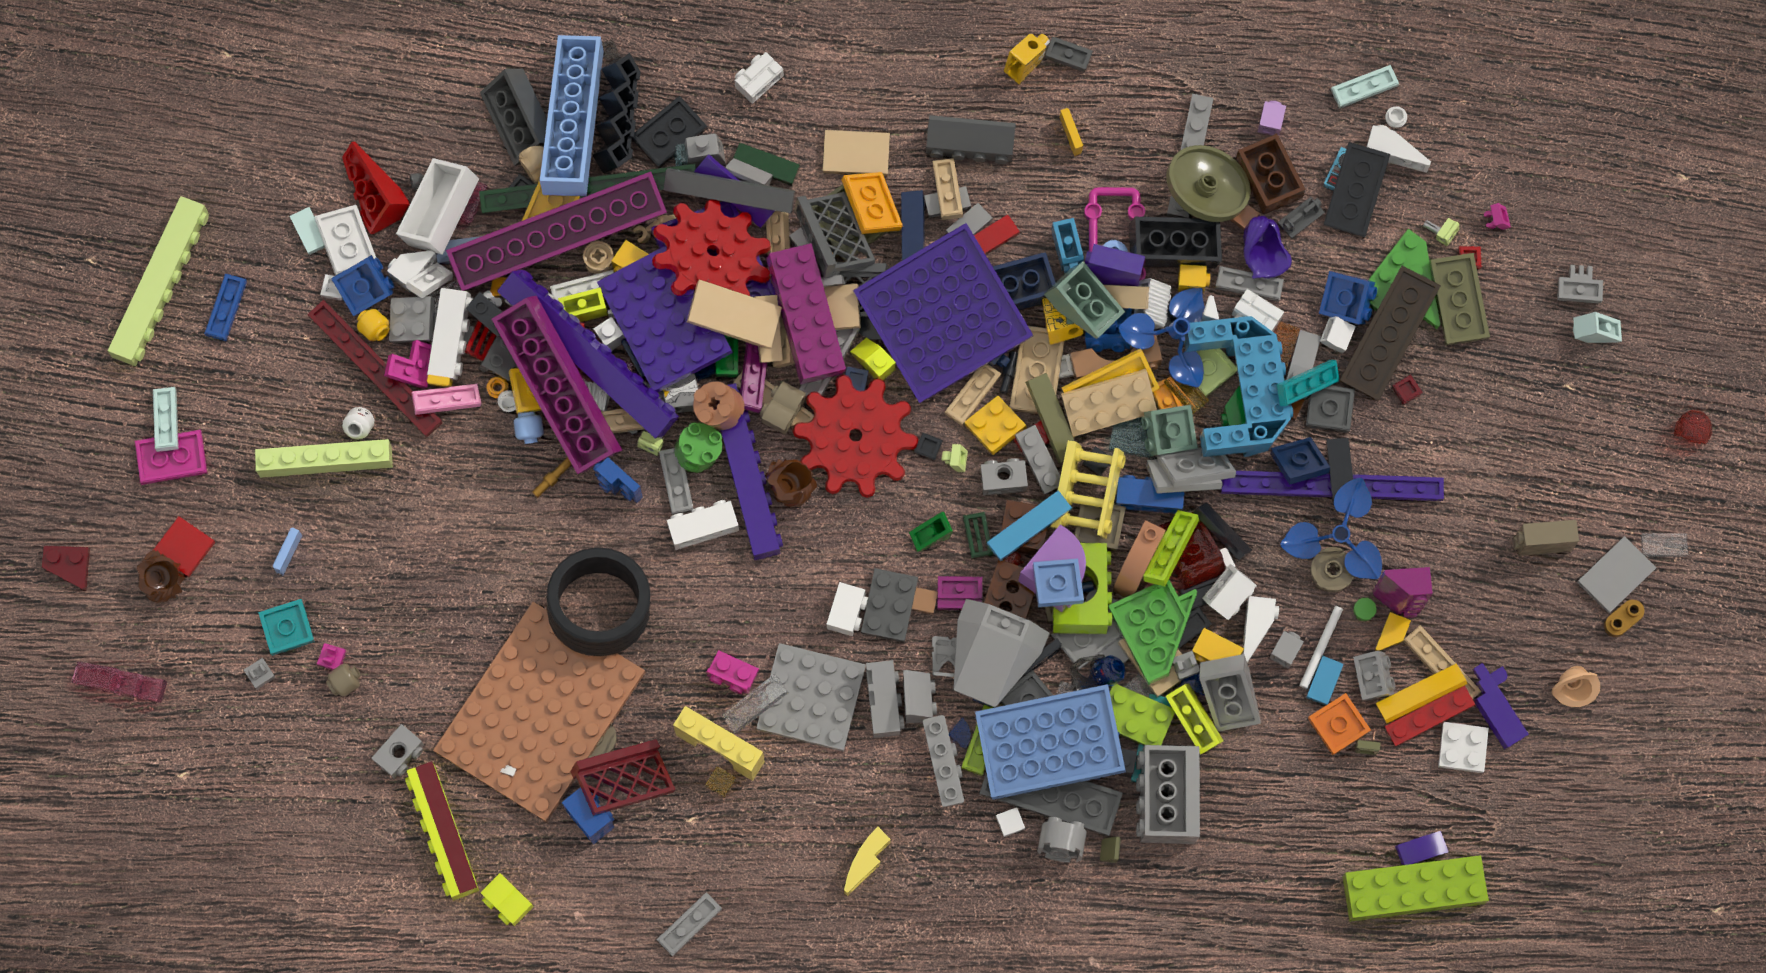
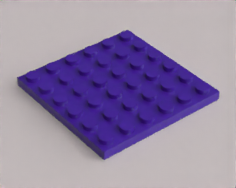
[853,223,1034,404]

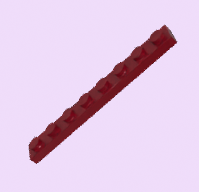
[307,300,442,438]

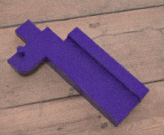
[1472,663,1529,749]

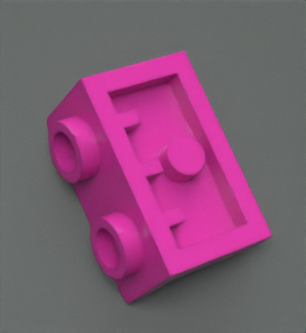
[706,650,759,694]

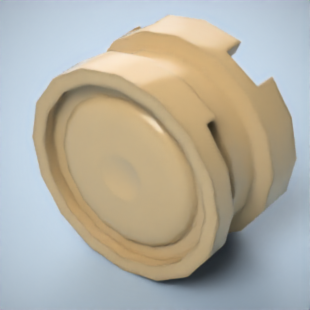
[583,241,614,275]

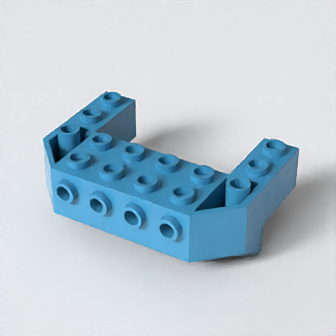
[1184,316,1293,457]

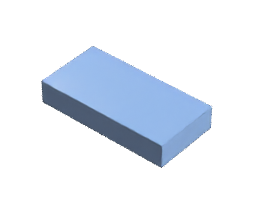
[273,528,302,575]

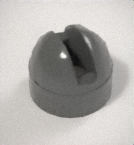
[409,173,424,191]

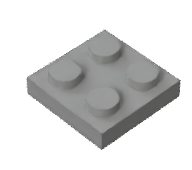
[389,296,434,343]

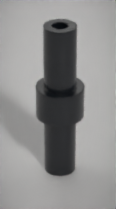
[999,351,1018,395]

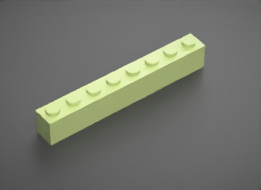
[108,196,209,366]

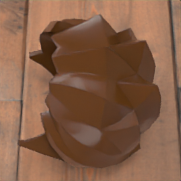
[765,459,817,507]
[137,550,186,604]

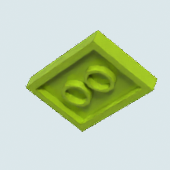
[1110,683,1175,746]

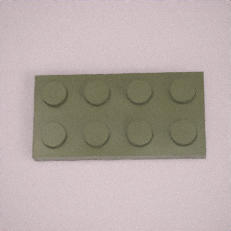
[1429,253,1490,346]

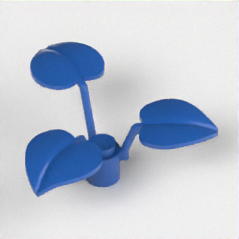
[1118,288,1205,388]
[1280,478,1382,579]

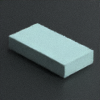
[290,207,325,255]

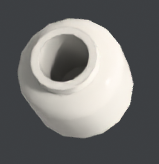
[342,407,374,440]

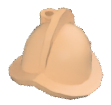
[1551,666,1600,707]

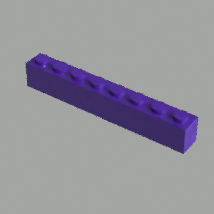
[720,383,783,561]

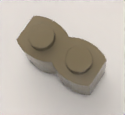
[760,381,806,435]

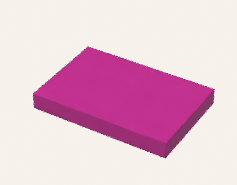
[135,430,208,485]

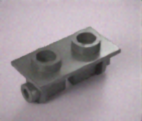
[1278,197,1325,239]

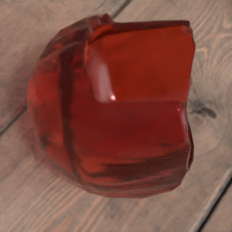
[1674,410,1712,445]

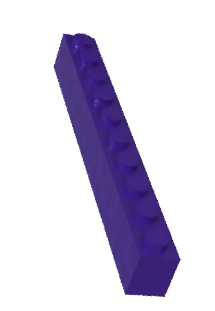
[497,270,679,439]

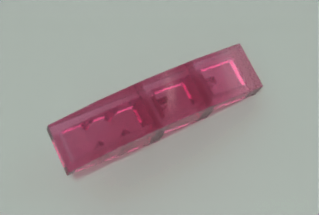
[71,661,167,703]

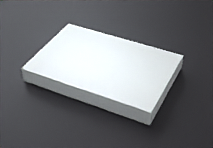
[314,205,376,276]

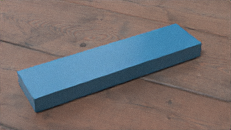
[987,490,1072,561]

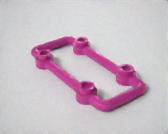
[1084,187,1146,286]

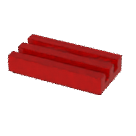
[465,320,496,361]

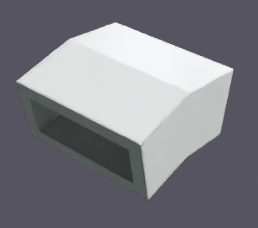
[1320,316,1356,354]

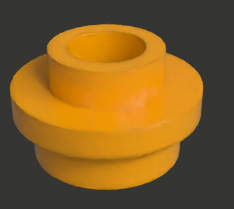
[486,377,509,399]

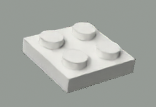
[1438,722,1489,773]

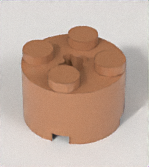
[693,382,744,430]

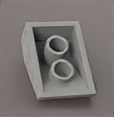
[1199,654,1261,732]

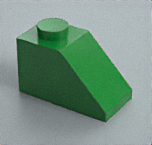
[1220,385,1246,427]

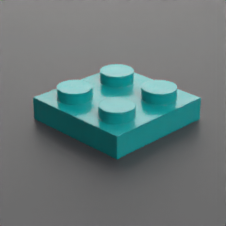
[258,599,315,656]

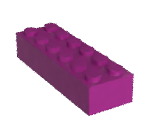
[766,243,846,385]

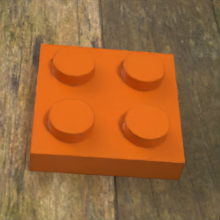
[1308,693,1371,755]

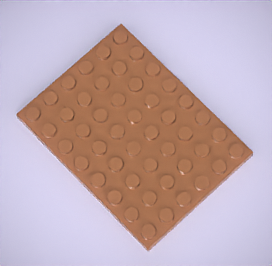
[433,602,646,823]

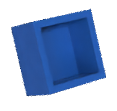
[562,787,615,845]

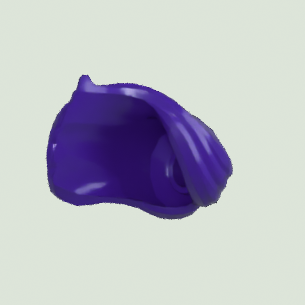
[1243,216,1292,279]

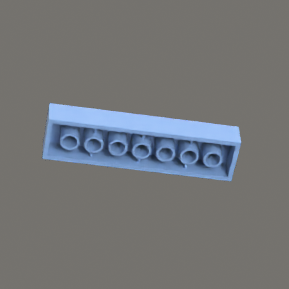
[540,35,604,196]

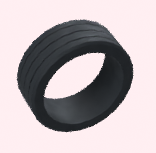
[547,547,650,656]

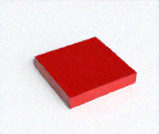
[153,516,215,578]

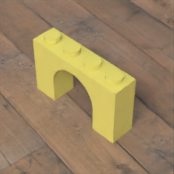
[673,706,765,781]

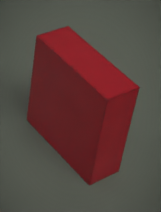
[1391,375,1423,405]

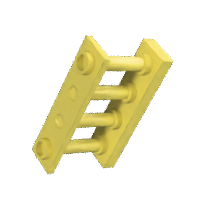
[1050,440,1126,539]

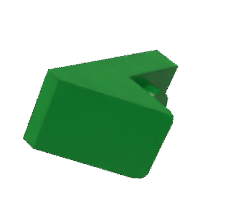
[909,512,953,552]

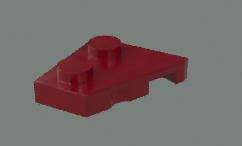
[42,546,90,591]

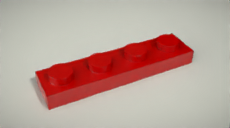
[1384,685,1475,747]

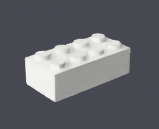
[396,158,479,255]

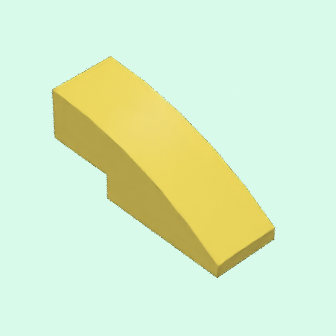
[844,827,891,896]

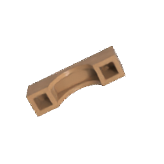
[1070,335,1162,380]

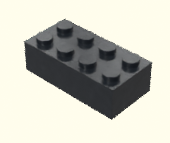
[1129,216,1222,269]

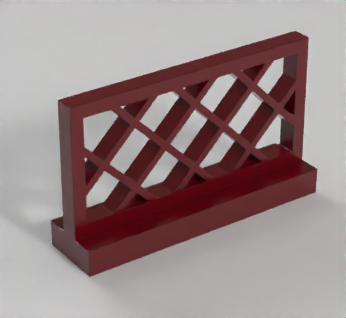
[570,739,676,816]

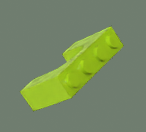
[1053,543,1112,634]

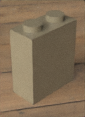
[1513,520,1579,556]

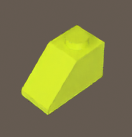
[850,338,896,380]

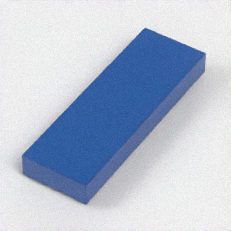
[204,274,247,341]

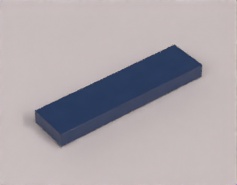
[901,190,925,261]

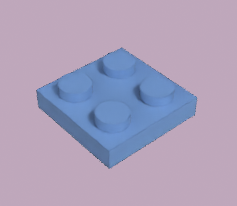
[1032,559,1084,607]

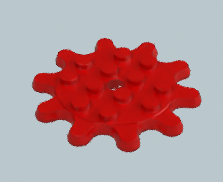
[652,199,771,296]
[792,375,918,498]

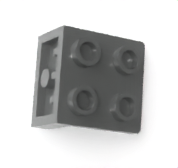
[478,336,518,382]

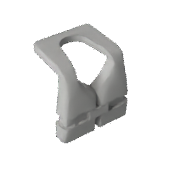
[932,636,956,677]

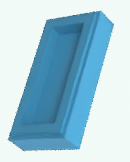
[1306,656,1343,706]

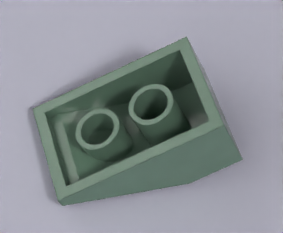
[1044,261,1125,339]

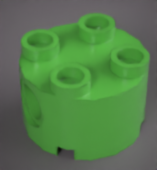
[674,422,722,473]

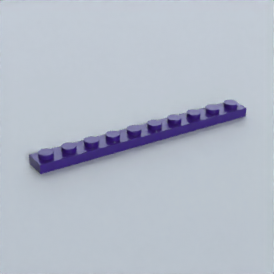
[1221,471,1444,501]

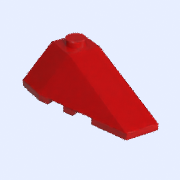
[342,142,410,234]

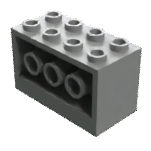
[1136,745,1200,844]

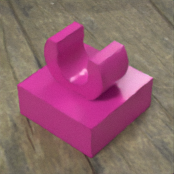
[1484,203,1511,230]
[317,643,347,670]

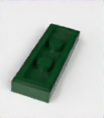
[733,143,800,186]

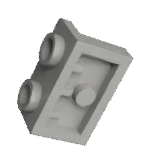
[1353,650,1395,701]

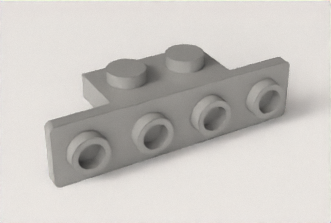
[923,715,964,807]

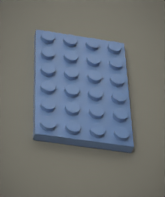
[975,684,1126,800]

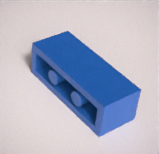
[1115,475,1184,514]

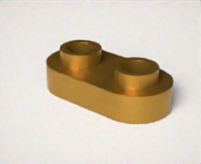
[1604,599,1644,637]

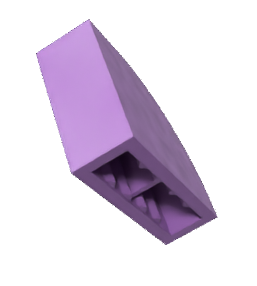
[1018,524,1086,612]

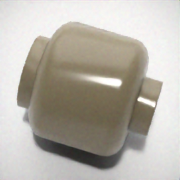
[326,663,361,697]

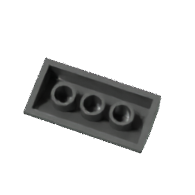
[480,68,547,166]
[926,115,1016,164]

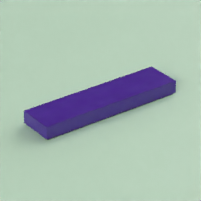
[694,154,775,228]

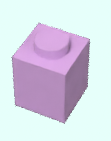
[1258,101,1286,136]

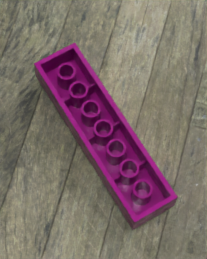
[492,296,622,474]

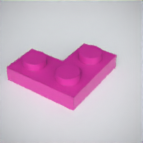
[384,340,432,389]

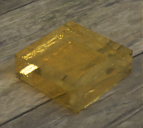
[705,766,736,798]

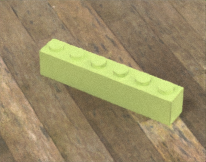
[255,439,393,478]

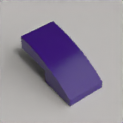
[1395,831,1449,865]

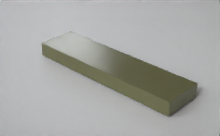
[1025,373,1074,463]

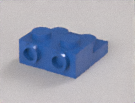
[331,255,394,316]
[1319,271,1377,324]
[1085,308,1132,352]
[593,457,643,503]

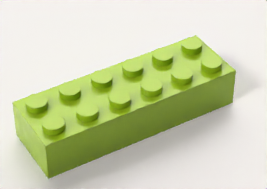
[1342,855,1489,922]

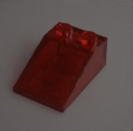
[1158,512,1225,589]

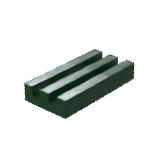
[963,512,993,560]

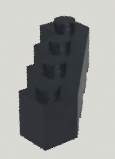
[592,53,641,173]

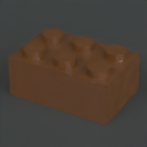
[1236,134,1306,215]

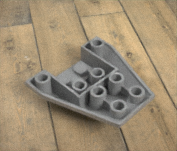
[953,599,1049,707]

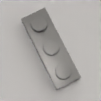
[1015,425,1061,494]

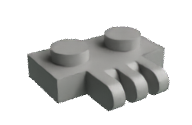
[1557,264,1603,304]

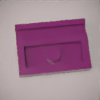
[937,576,982,610]

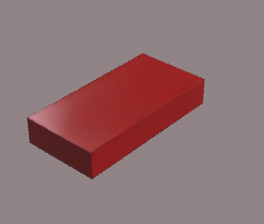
[974,214,1020,255]

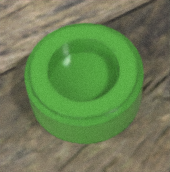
[1353,598,1377,621]

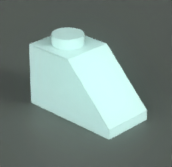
[1573,312,1622,343]

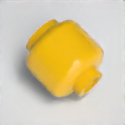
[357,309,390,341]

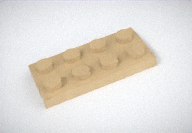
[1061,369,1157,437]

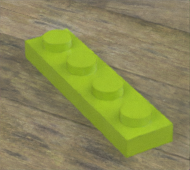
[1143,510,1199,586]

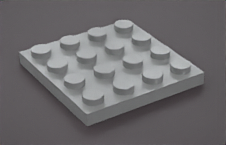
[756,643,866,752]

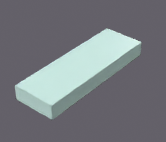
[1331,65,1399,109]
[153,387,179,452]

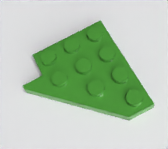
[1369,229,1440,329]
[1108,580,1197,685]

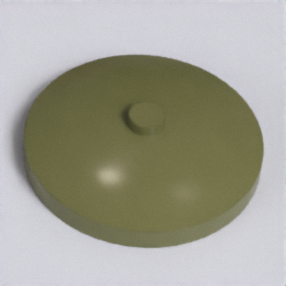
[1166,145,1251,222]

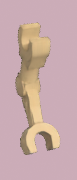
[633,209,691,243]

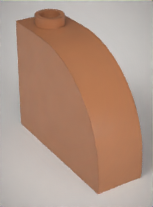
[1113,520,1166,597]

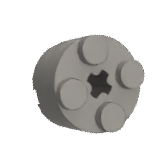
[1037,817,1087,862]

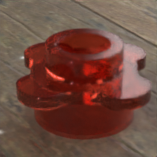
[1003,551,1023,566]

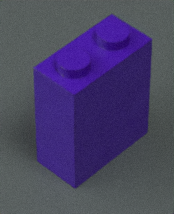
[1085,244,1145,286]

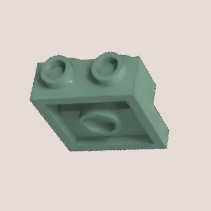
[1141,405,1198,456]

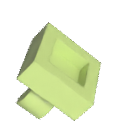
[941,444,968,472]

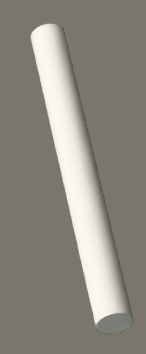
[1299,606,1343,689]

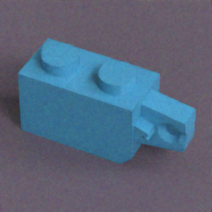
[1051,218,1084,273]

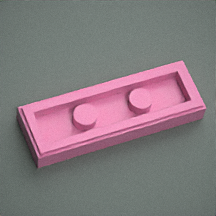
[411,384,481,415]

